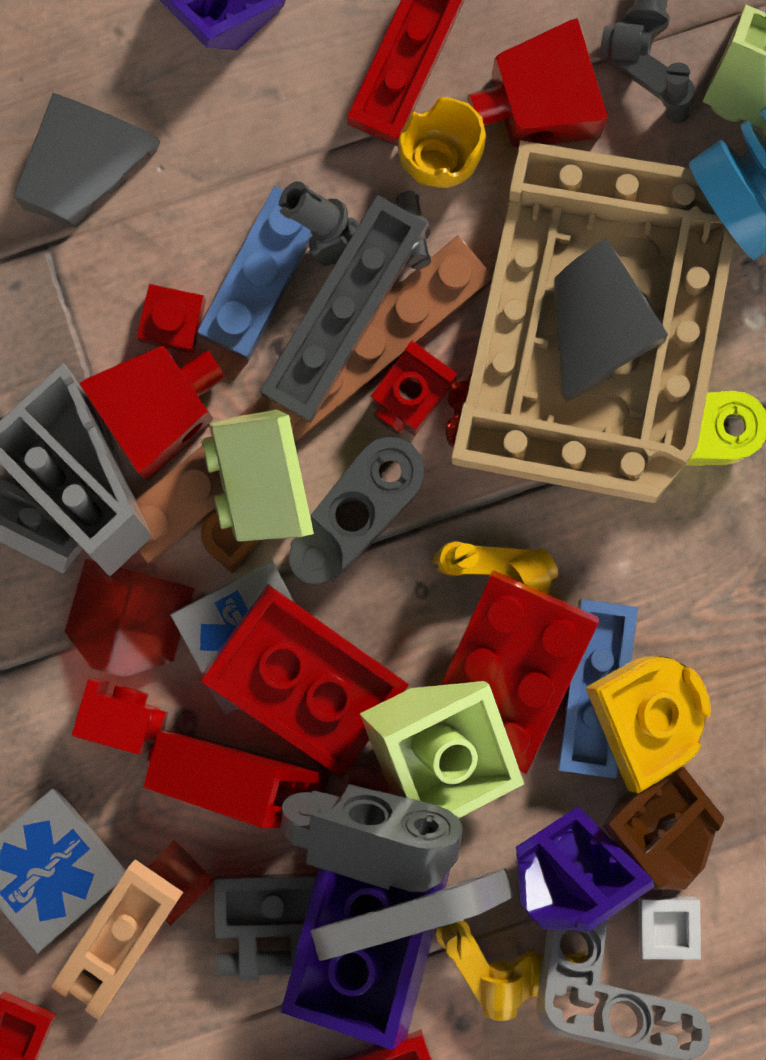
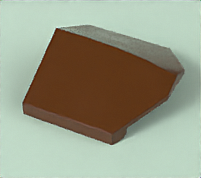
[602,766,724,890]

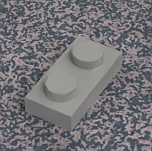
[0,478,82,573]

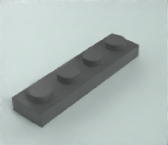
[259,194,427,424]

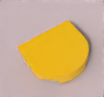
[585,656,711,793]

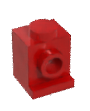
[370,340,457,436]
[71,678,168,755]

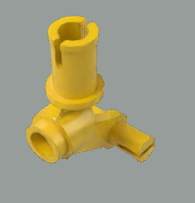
[432,541,558,595]
[434,919,588,1021]

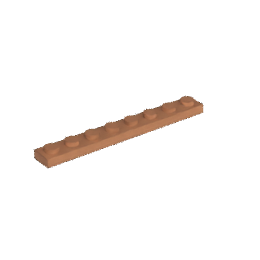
[136,235,493,564]

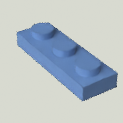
[197,186,312,361]
[556,599,638,779]

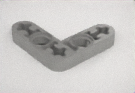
[311,868,515,961]
[537,919,711,1060]

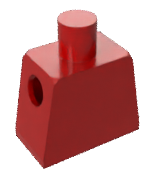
[467,18,608,148]
[79,346,227,480]

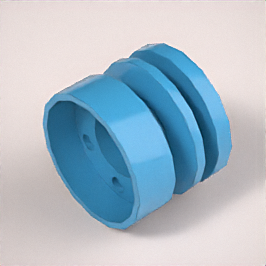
[689,107,766,260]

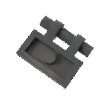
[214,873,317,982]

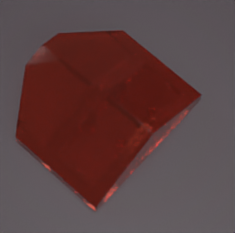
[64,558,195,677]

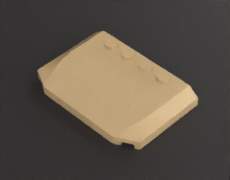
[452,140,735,503]

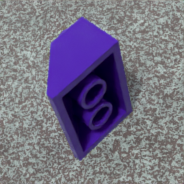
[280,868,451,1050]

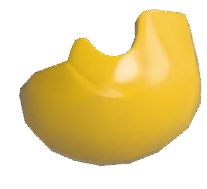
[397,97,486,188]

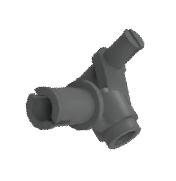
[600,0,695,123]
[279,181,431,269]

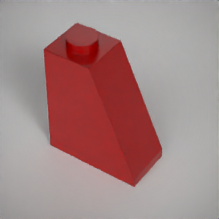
[143,731,330,828]

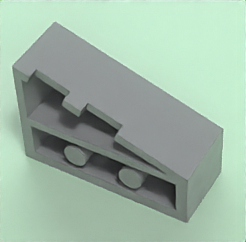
[0,363,152,576]

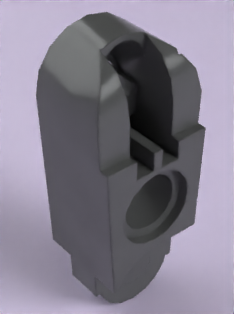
[289,437,425,585]
[280,784,463,892]

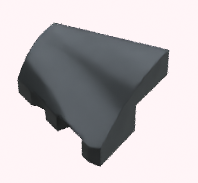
[14,93,160,227]
[553,238,668,403]

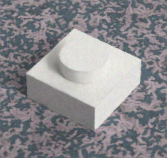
[638,896,701,960]

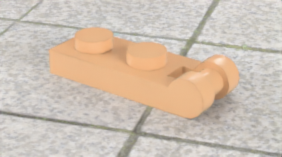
[51,860,183,1020]

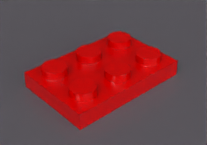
[440,570,599,774]
[200,583,409,778]

